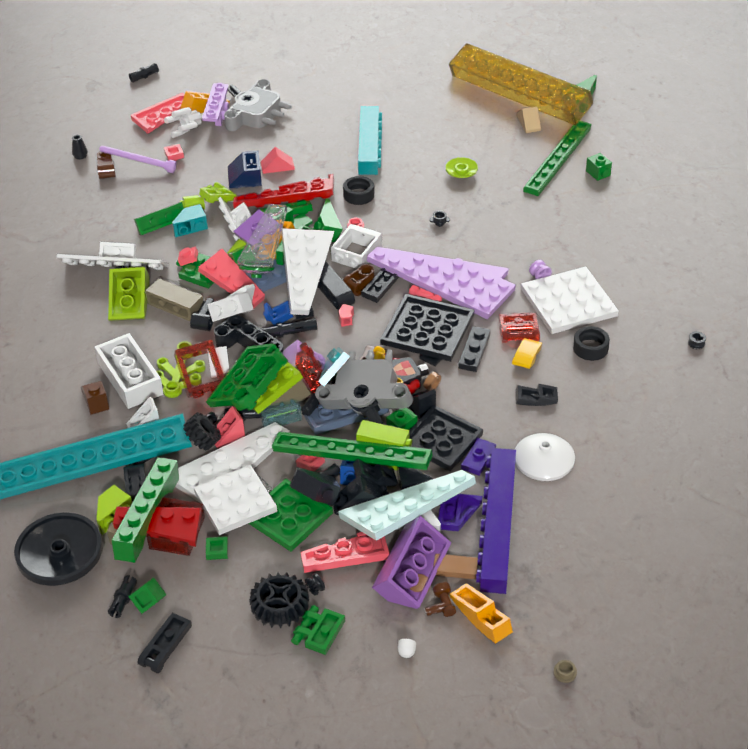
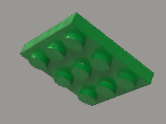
[248,479,333,552]

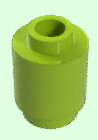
[180,195,205,210]

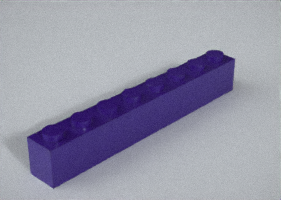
[476,448,516,594]

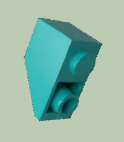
[172,204,208,238]

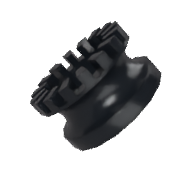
[688,331,706,350]
[305,573,325,596]

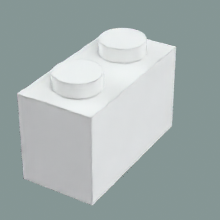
[207,292,254,322]

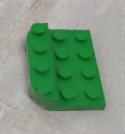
[206,344,288,411]

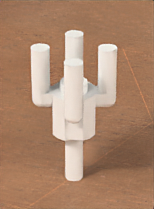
[164,107,204,138]

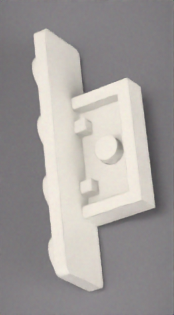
[218,197,252,241]

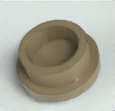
[553,660,577,683]

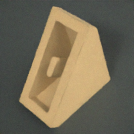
[517,107,541,133]

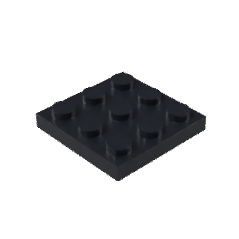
[409,405,483,471]

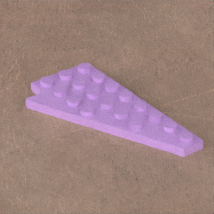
[367,247,516,319]

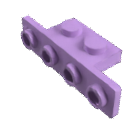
[202,83,229,126]

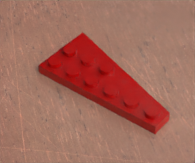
[233,174,334,209]

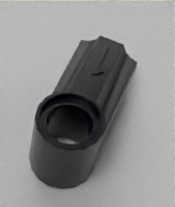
[190,298,215,331]

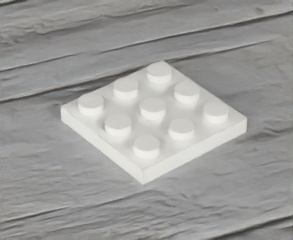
[194,465,277,535]

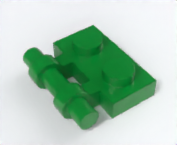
[291,605,345,655]

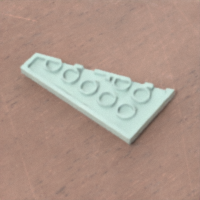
[338,470,476,541]

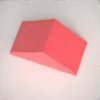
[260,147,295,174]
[215,406,245,448]

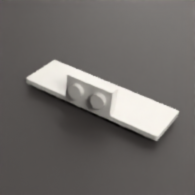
[56,242,169,270]

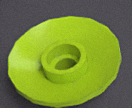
[445,157,478,178]

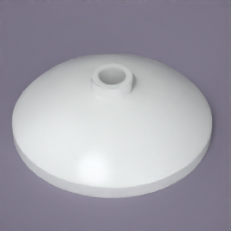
[515,433,575,481]

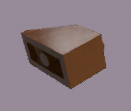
[81,381,110,415]

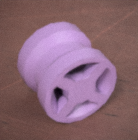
[529,260,552,279]

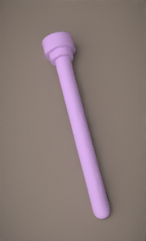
[99,146,177,174]

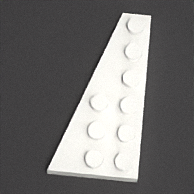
[281,228,334,315]
[176,422,290,502]

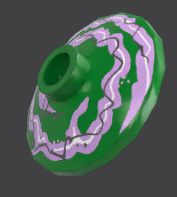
[239,265,275,278]

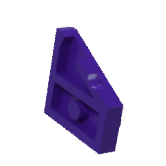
[438,494,482,531]

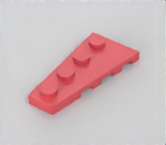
[131,93,185,134]
[198,249,265,309]
[301,532,389,573]

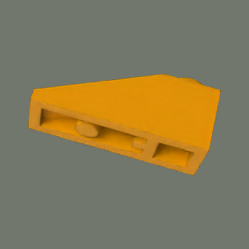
[180,91,230,113]

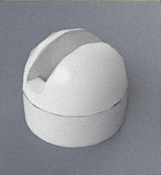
[398,639,416,658]

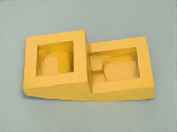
[512,338,542,369]

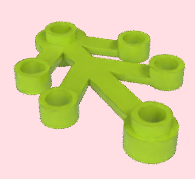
[156,341,206,398]

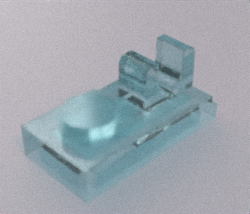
[261,400,302,428]

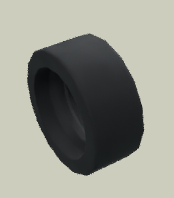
[343,176,375,205]
[573,326,610,361]

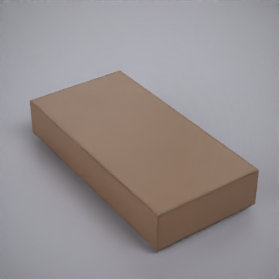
[433,554,478,580]

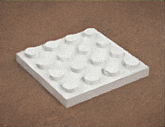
[521,267,618,334]

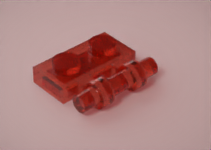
[295,343,323,393]

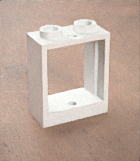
[331,224,382,269]

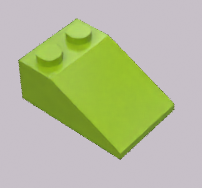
[108,267,150,321]

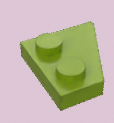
[199,182,236,203]

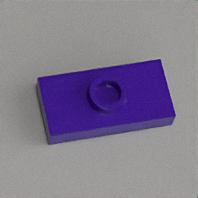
[461,438,496,476]

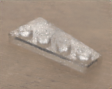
[237,204,287,267]

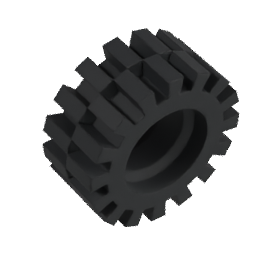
[183,412,221,451]

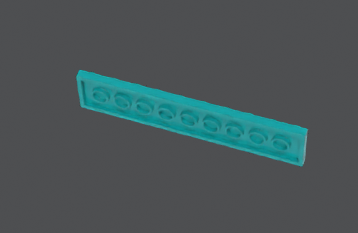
[0,413,192,499]

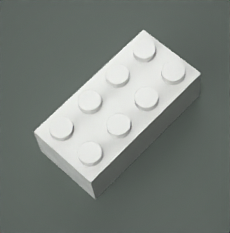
[95,333,164,409]

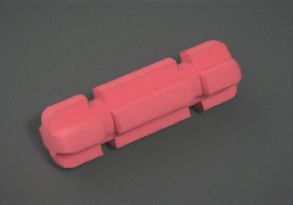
[409,285,442,302]

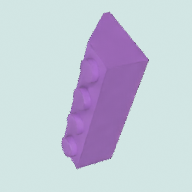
[372,516,451,609]

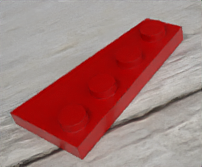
[113,507,202,547]

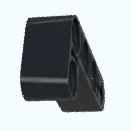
[214,315,284,352]

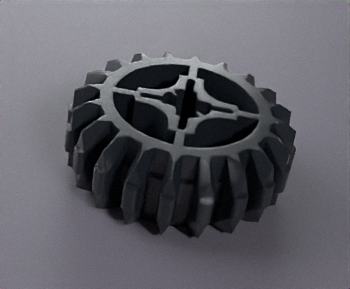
[249,572,310,629]

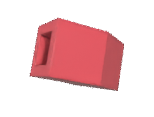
[338,304,354,327]

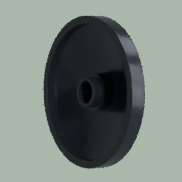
[14,512,103,586]

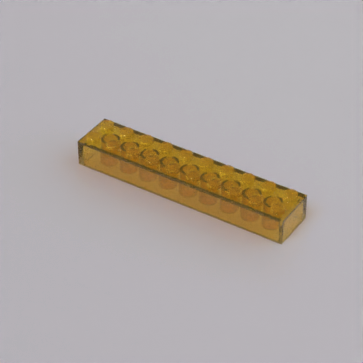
[449,43,593,126]

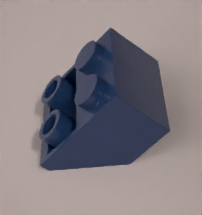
[228,150,262,189]

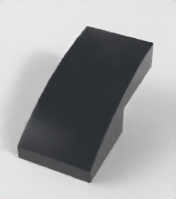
[516,384,558,406]
[353,459,398,486]

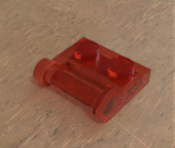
[499,313,540,343]

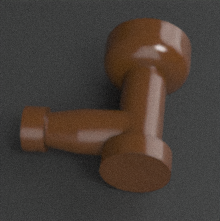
[425,582,456,617]

